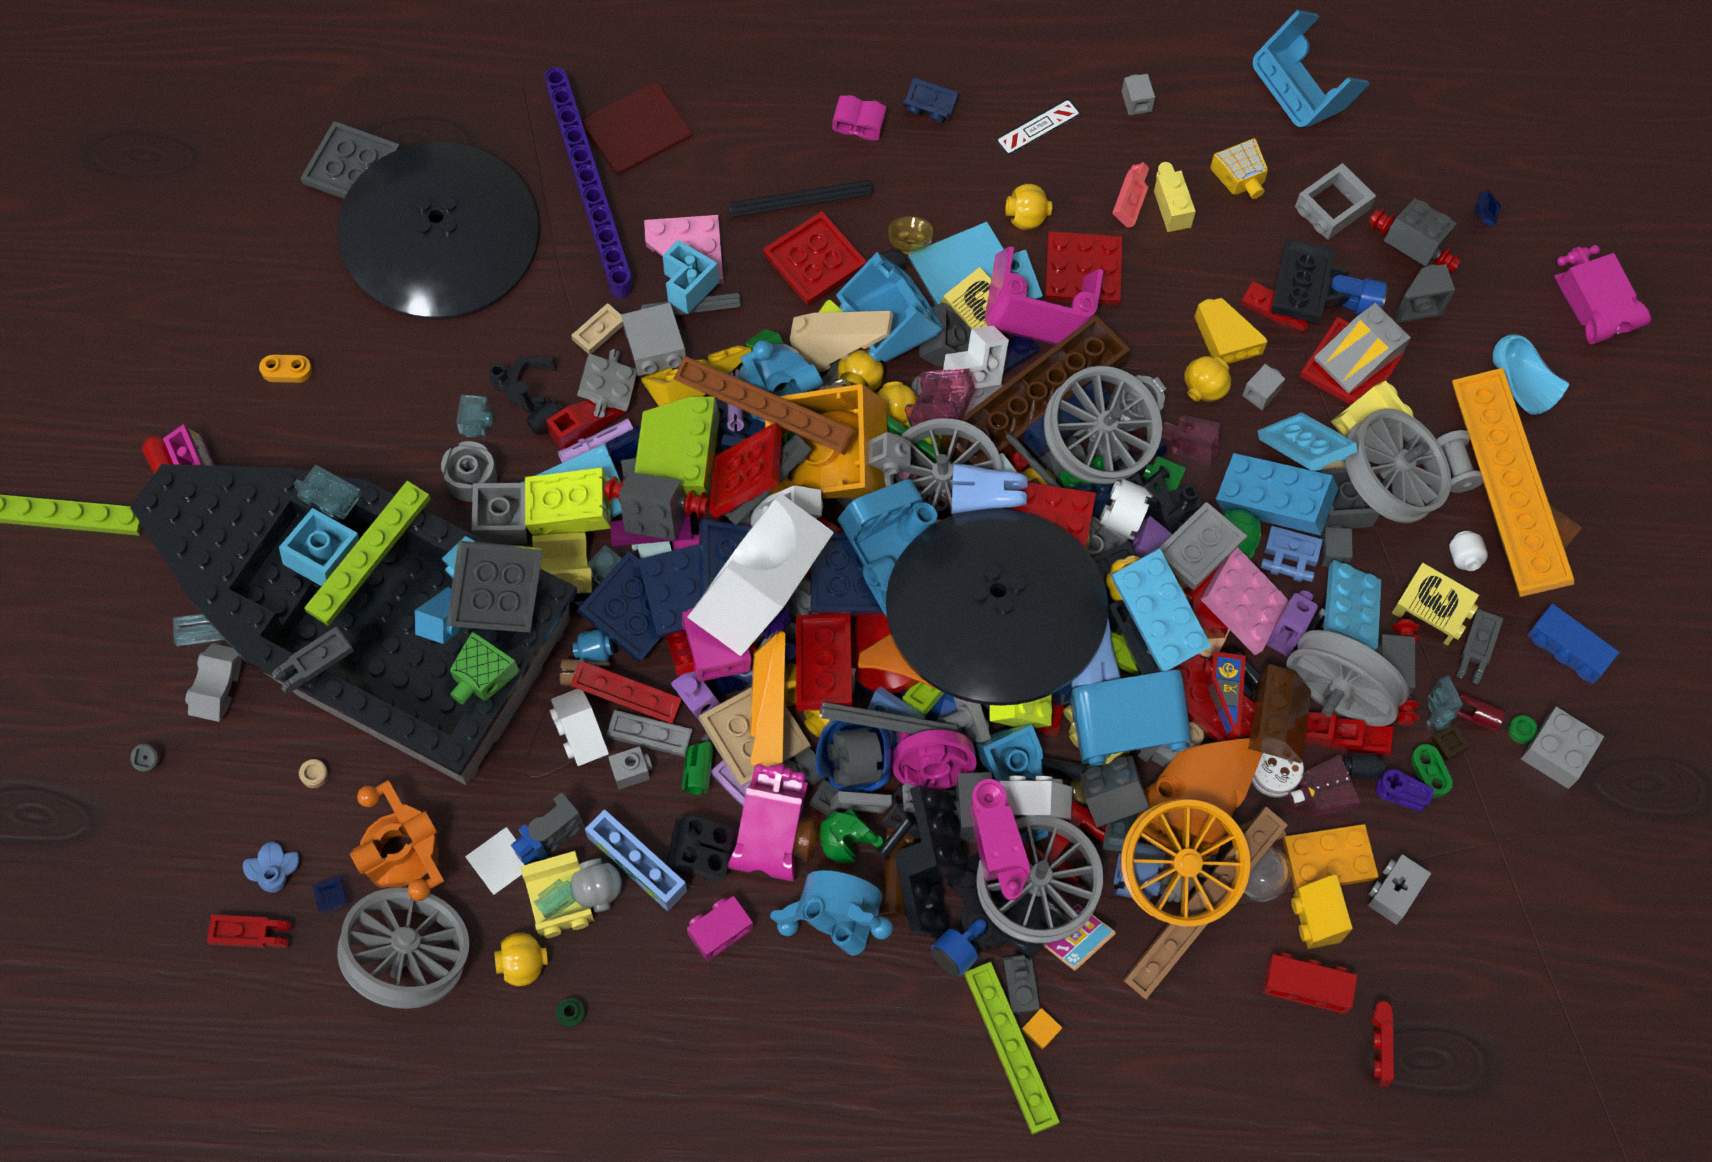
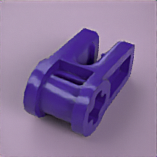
[1375,769,1434,812]

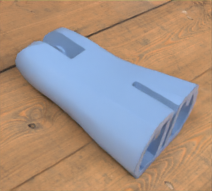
[951,463,1028,514]
[1072,619,1121,688]

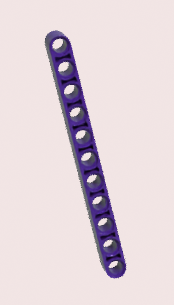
[545,67,632,298]

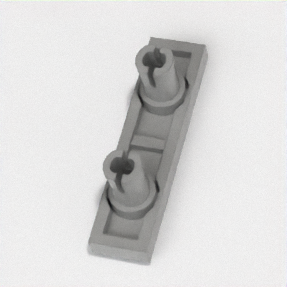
[939,697,991,742]

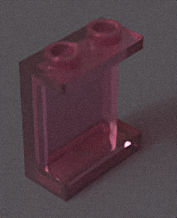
[905,368,975,428]

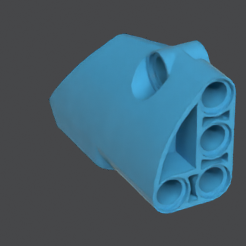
[837,479,937,618]

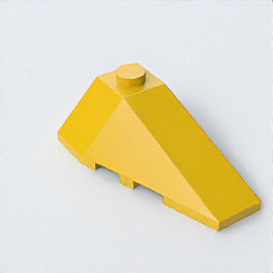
[641,345,751,406]

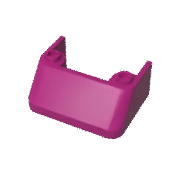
[985,246,1103,345]

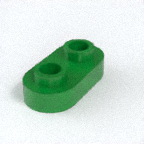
[1411,744,1453,798]

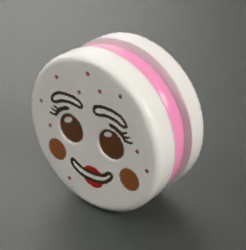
[1252,753,1304,797]

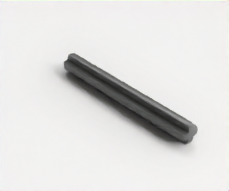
[820,702,957,734]

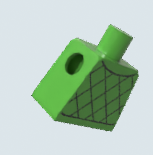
[450,632,519,705]

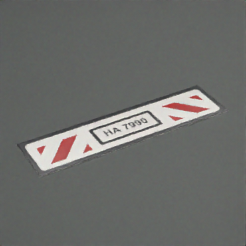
[994,97,1082,156]

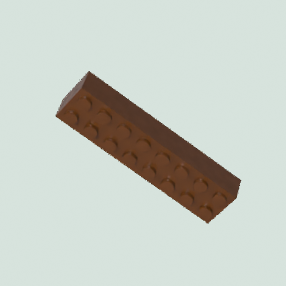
[941,315,1131,465]

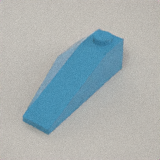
[974,724,1048,844]

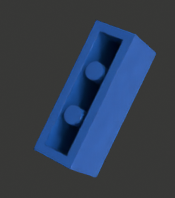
[1527,603,1620,684]

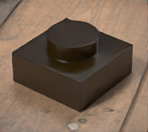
[1430,723,1471,761]

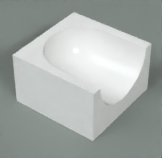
[688,493,834,656]

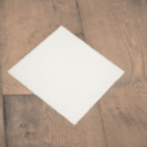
[465,827,533,895]

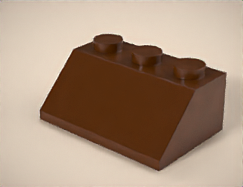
[1248,664,1311,764]

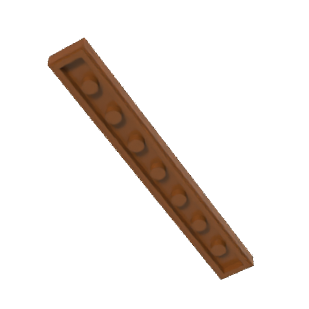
[674,356,856,455]

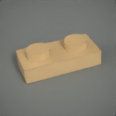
[571,303,623,354]

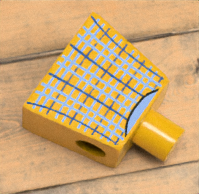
[1210,138,1268,199]

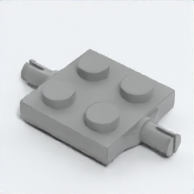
[577,349,637,418]

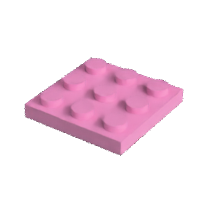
[1201,548,1288,655]

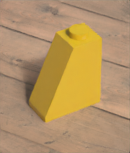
[1194,298,1267,364]

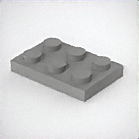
[1158,502,1247,590]

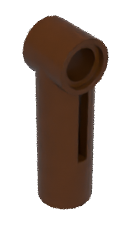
[878,825,915,921]

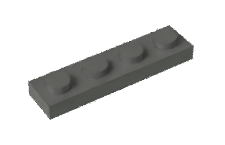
[724,434,812,525]

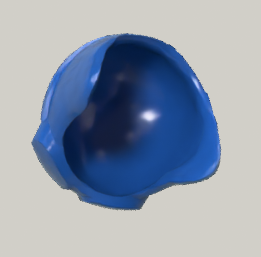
[815,720,896,793]

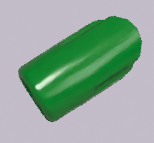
[682,742,714,795]

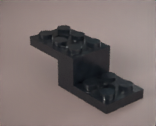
[1092,541,1194,675]
[894,785,967,938]

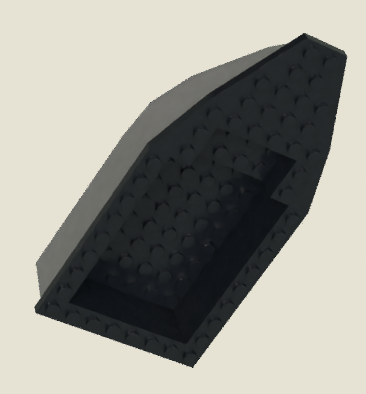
[130,464,577,785]

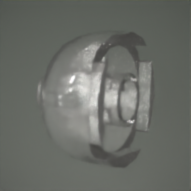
[1244,845,1291,902]

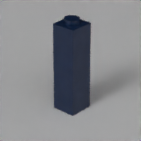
[1022,382,1111,458]

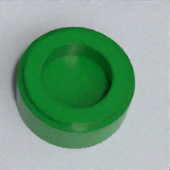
[1508,715,1538,744]

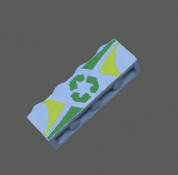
[585,809,687,911]

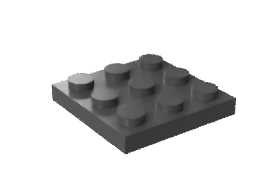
[300,121,401,199]
[446,541,543,632]

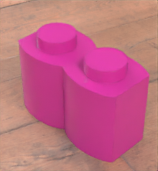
[832,95,887,140]

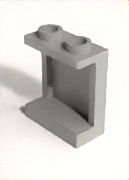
[621,303,686,376]

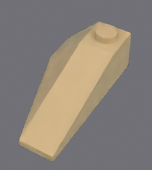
[790,311,893,373]

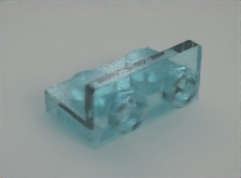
[293,465,362,520]
[1425,676,1463,731]

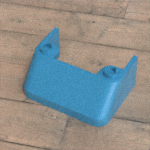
[1253,10,1370,127]

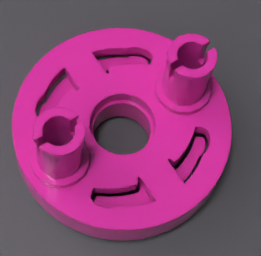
[892,730,976,789]

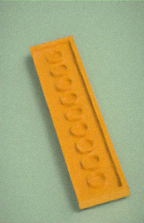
[1452,368,1574,597]

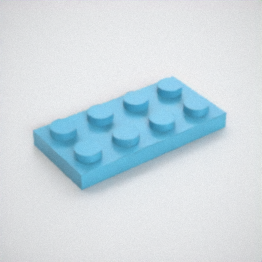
[1257,413,1358,471]
[1110,549,1211,672]
[1324,560,1381,651]

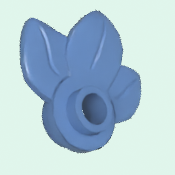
[243,841,299,893]

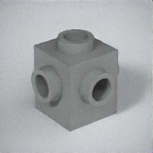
[868,432,911,474]

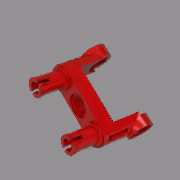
[1021,799,1112,886]

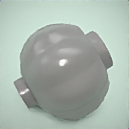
[570,859,622,913]

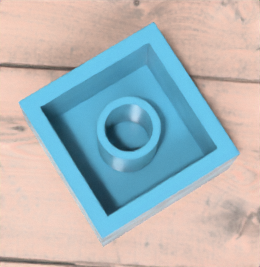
[279,508,359,586]

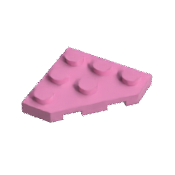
[644,215,723,284]

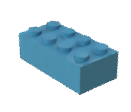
[1216,453,1338,535]

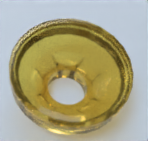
[888,216,933,254]

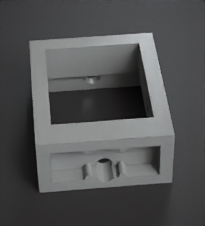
[1295,163,1376,240]

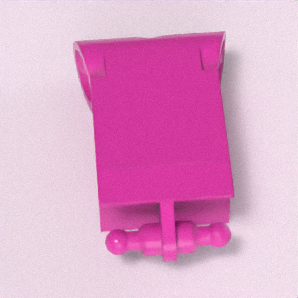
[1554,245,1651,345]
[727,763,808,882]
[969,779,1031,900]

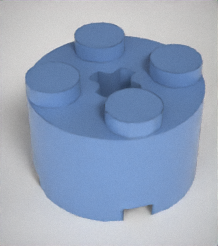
[1113,841,1165,900]

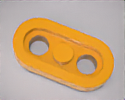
[259,355,312,382]

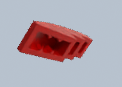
[1305,712,1394,756]

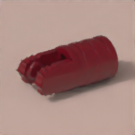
[1450,691,1506,732]

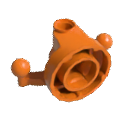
[349,780,444,901]

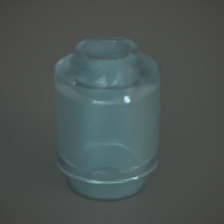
[533,879,576,920]

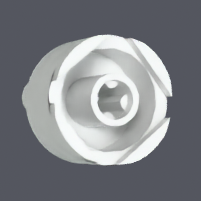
[1100,479,1152,540]

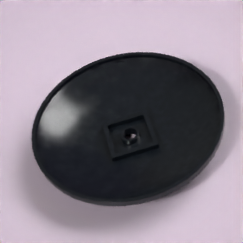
[337,142,538,320]
[886,509,1108,706]

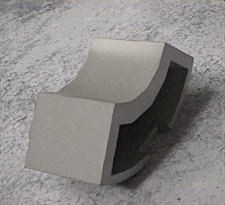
[185,643,242,722]

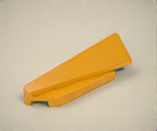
[750,630,785,767]

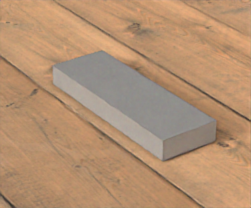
[606,710,693,757]

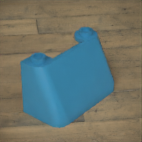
[836,252,944,362]
[1069,670,1192,766]

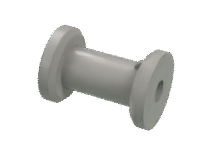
[1436,430,1483,493]

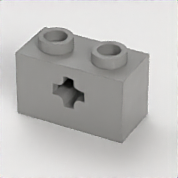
[1368,854,1431,925]

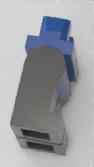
[511,792,585,865]

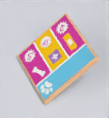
[1044,904,1116,971]

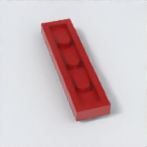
[570,660,682,724]

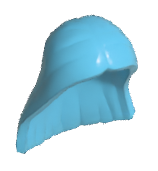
[1492,334,1569,415]

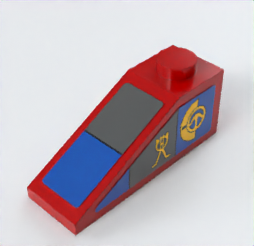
[1202,651,1246,740]

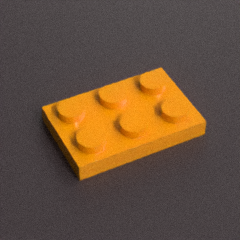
[1283,824,1379,892]

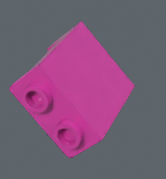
[682,608,751,682]

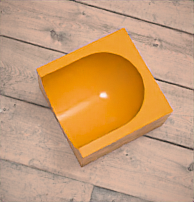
[765,384,887,499]

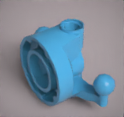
[739,340,823,423]
[770,870,893,956]

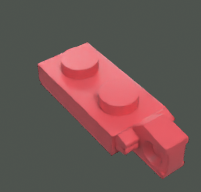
[1112,162,1149,228]

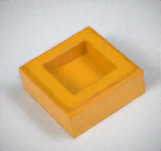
[1021,1008,1062,1050]

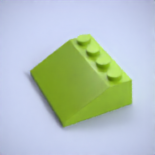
[634,397,720,499]

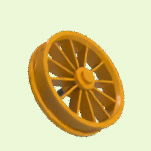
[1121,799,1250,926]

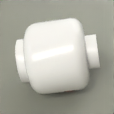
[1449,531,1488,571]

